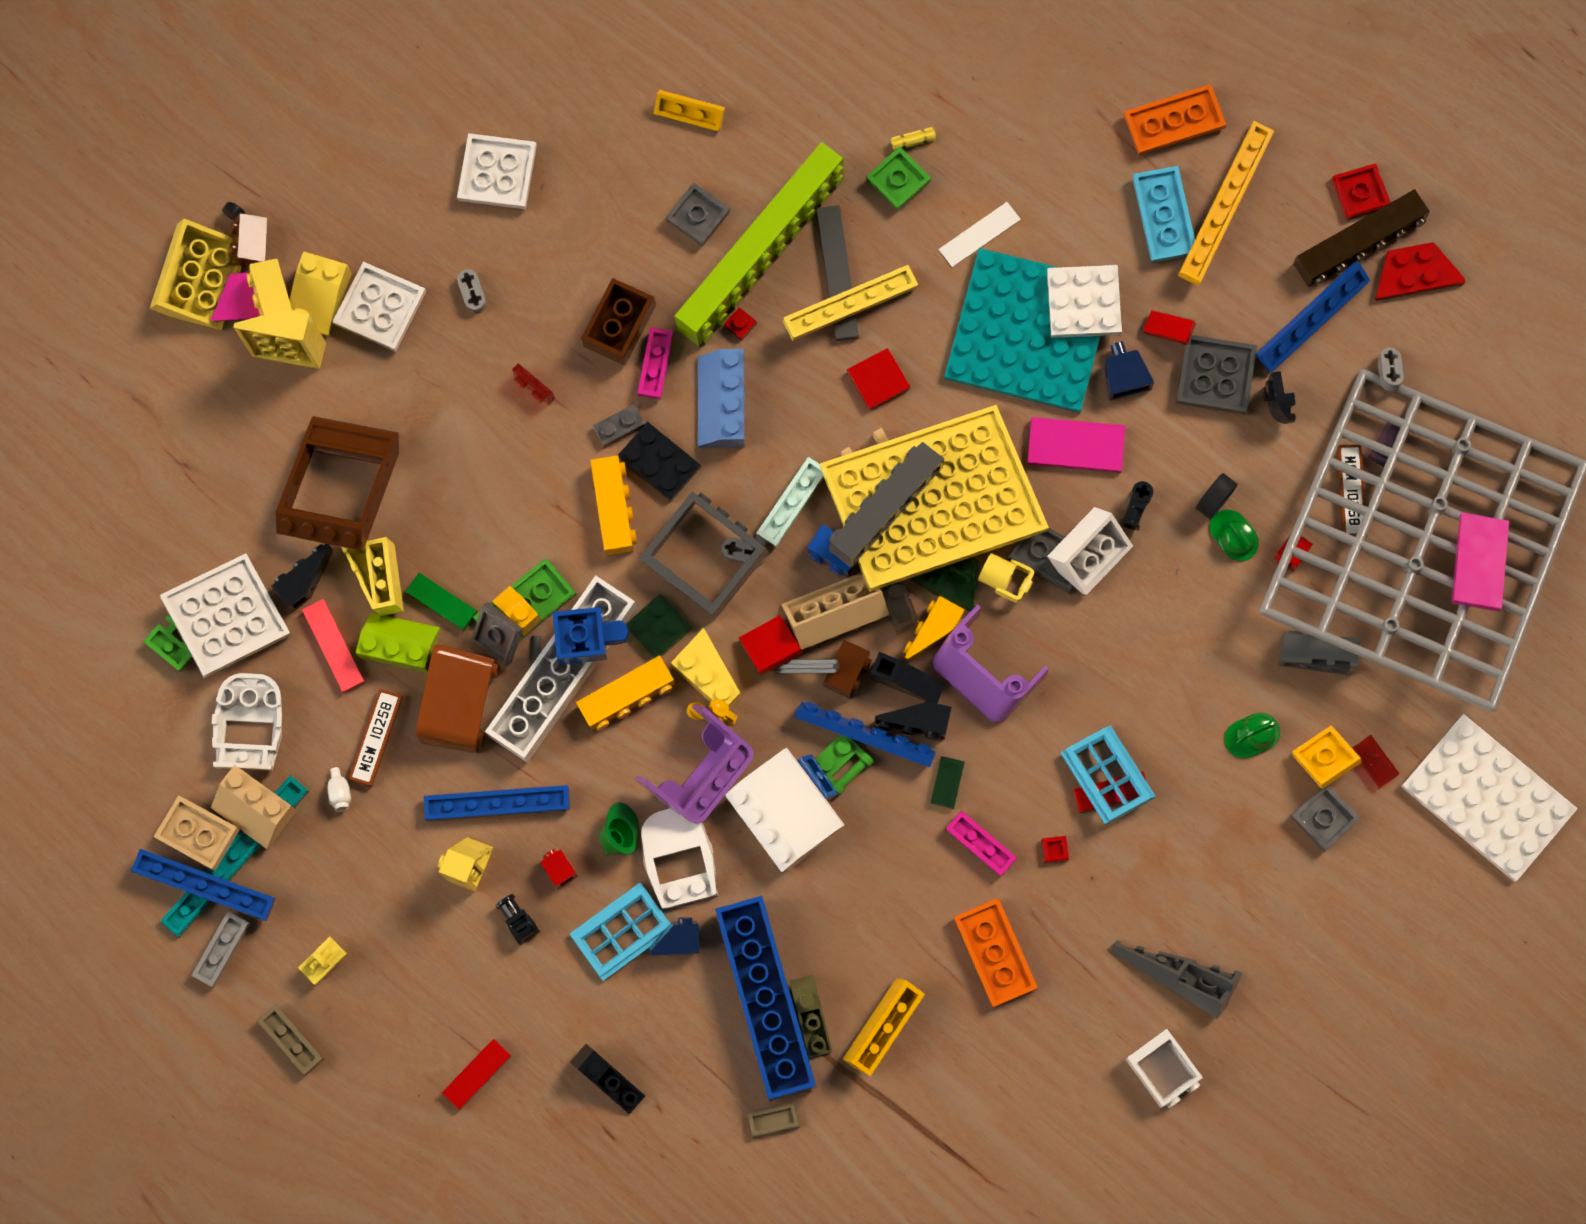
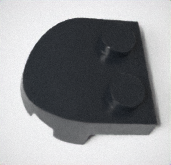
[1262,371,1296,424]

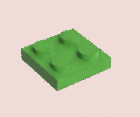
[866,147,931,211]

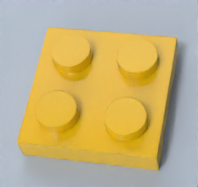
[1292,725,1361,789]

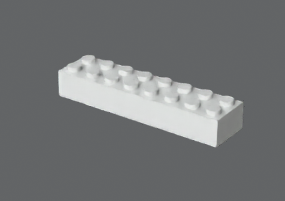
[485,576,637,763]

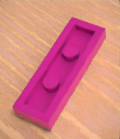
[638,327,674,400]
[946,810,1017,877]

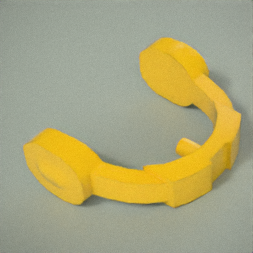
[687,699,737,727]

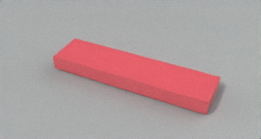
[302,599,365,693]

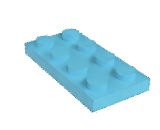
[1132,166,1195,263]

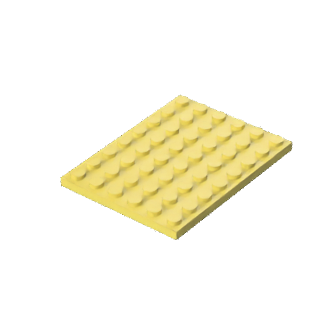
[820,405,1049,592]

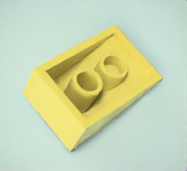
[289,252,352,337]

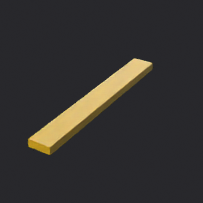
[1178,121,1274,286]

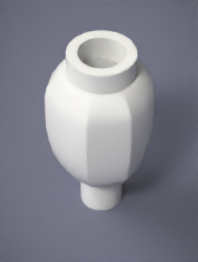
[327,767,351,812]

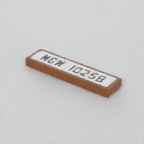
[1337,445,1367,537]
[348,689,403,787]

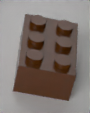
[581,278,656,366]

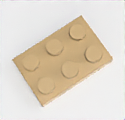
[154,795,240,871]

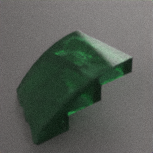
[909,557,978,612]

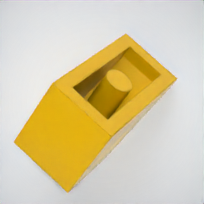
[492,586,541,636]

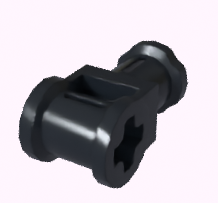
[1119,481,1154,531]
[495,894,540,946]

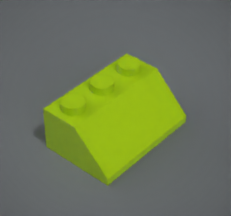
[356,613,441,673]

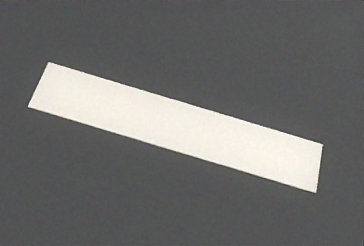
[938,202,1021,267]

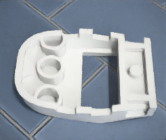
[211,673,282,772]
[641,808,718,910]

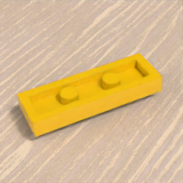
[654,90,725,131]

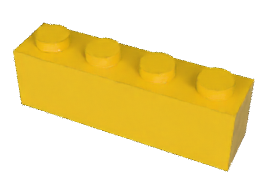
[590,455,637,556]
[576,655,675,731]
[842,978,925,1076]

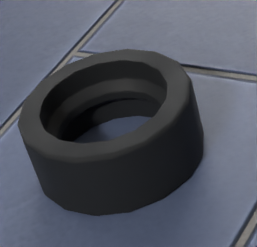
[1196,473,1238,519]

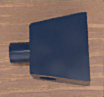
[1104,341,1154,401]

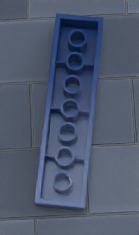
[715,896,817,1102]

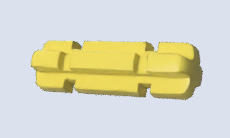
[891,127,936,150]

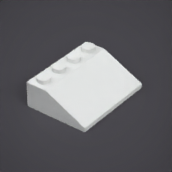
[725,748,844,872]

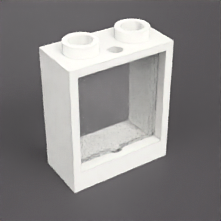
[1125,1029,1203,1108]

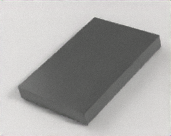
[1007,528,1074,594]

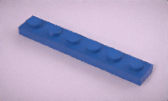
[1256,262,1370,372]
[794,702,936,768]
[424,785,570,821]
[131,849,276,921]

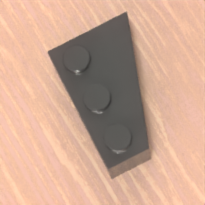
[1278,631,1360,676]

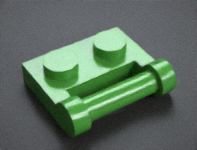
[815,734,874,795]

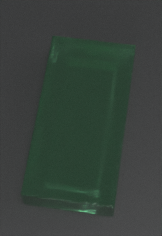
[930,756,965,809]

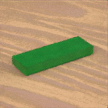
[405,573,478,631]

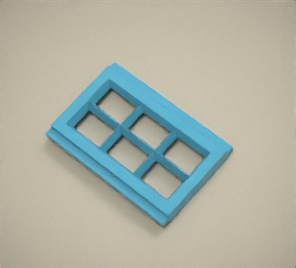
[1061,725,1156,825]
[570,882,670,981]

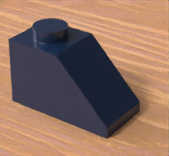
[649,917,699,956]

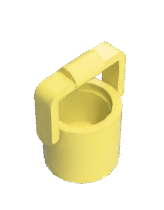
[978,553,1034,603]

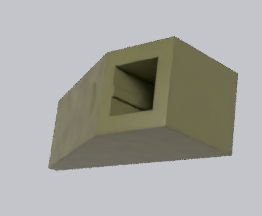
[790,975,833,1058]

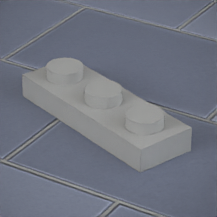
[191,911,251,988]

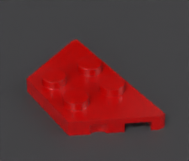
[1375,242,1465,301]

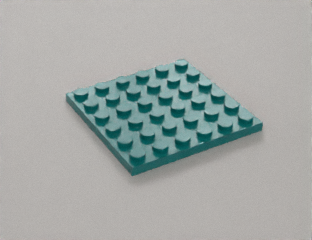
[944,248,1100,413]

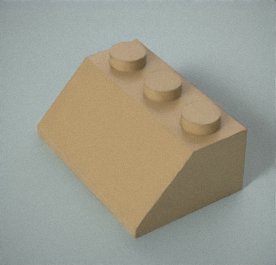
[211,765,297,850]

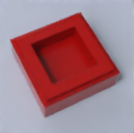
[1041,836,1069,863]

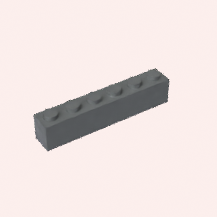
[829,442,944,568]

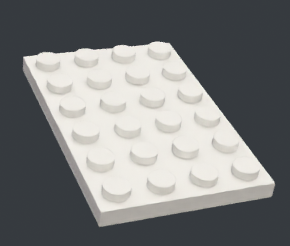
[1401,714,1578,882]

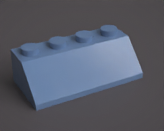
[698,349,745,448]

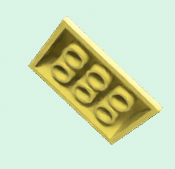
[149,219,242,330]
[233,308,326,369]

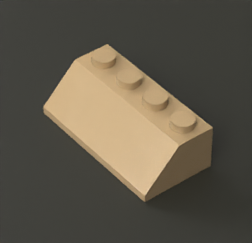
[781,572,890,650]

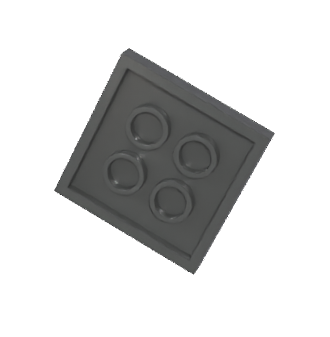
[1176,335,1257,415]

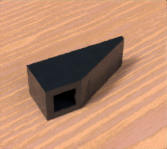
[271,544,334,613]
[870,652,946,704]
[875,702,952,741]
[570,1044,645,1115]

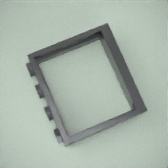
[639,491,769,619]

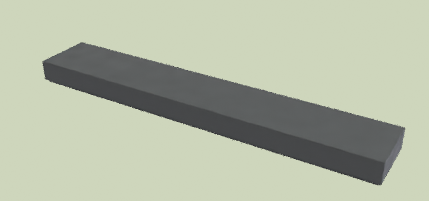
[817,205,859,341]

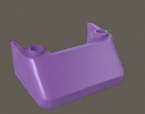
[932,605,1049,723]
[634,704,754,823]

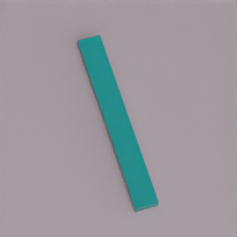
[160,775,309,938]

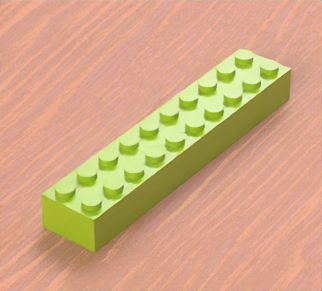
[674,142,844,347]

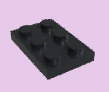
[618,422,701,502]

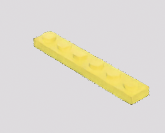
[782,265,918,341]

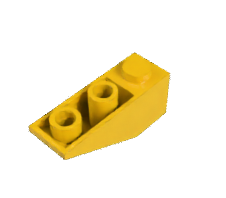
[903,596,965,664]

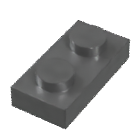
[593,404,645,448]

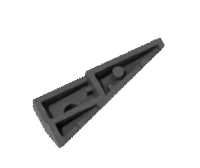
[1111,941,1242,1019]

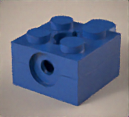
[552,607,629,665]

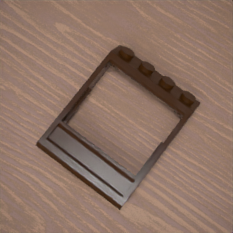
[276,416,399,551]

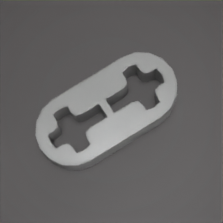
[457,269,487,313]
[1378,347,1404,391]
[721,538,766,566]

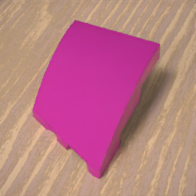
[211,271,282,321]

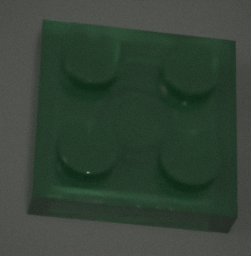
[626,594,692,658]

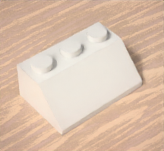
[1047,507,1133,595]

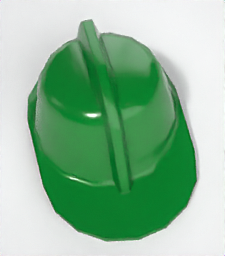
[1209,509,1259,561]
[1224,712,1281,758]
[599,802,638,856]

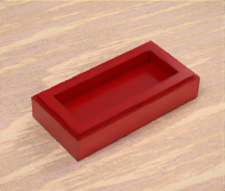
[1143,310,1196,345]

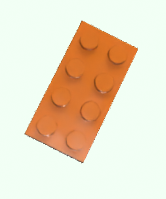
[1123,84,1226,156]
[954,898,1038,1008]

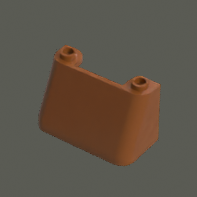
[416,644,499,754]

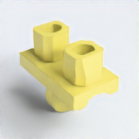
[298,937,347,985]

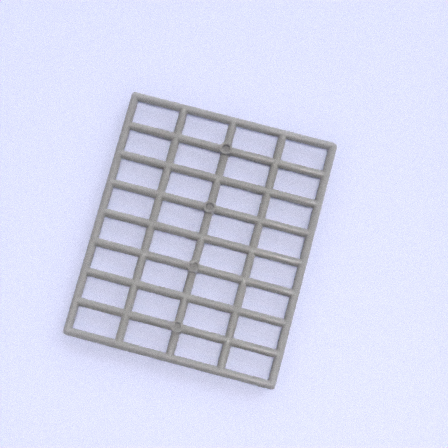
[1259,369,1586,712]

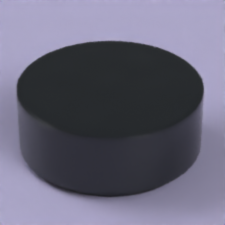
[222,202,246,220]

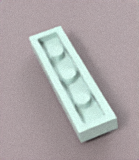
[756,457,824,548]

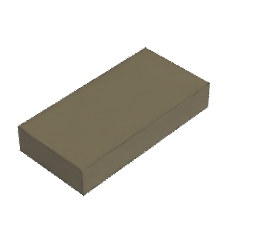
[747,1102,800,1138]

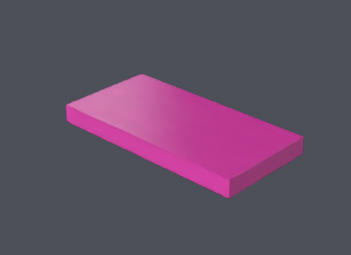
[1027,417,1125,473]
[1452,512,1509,612]

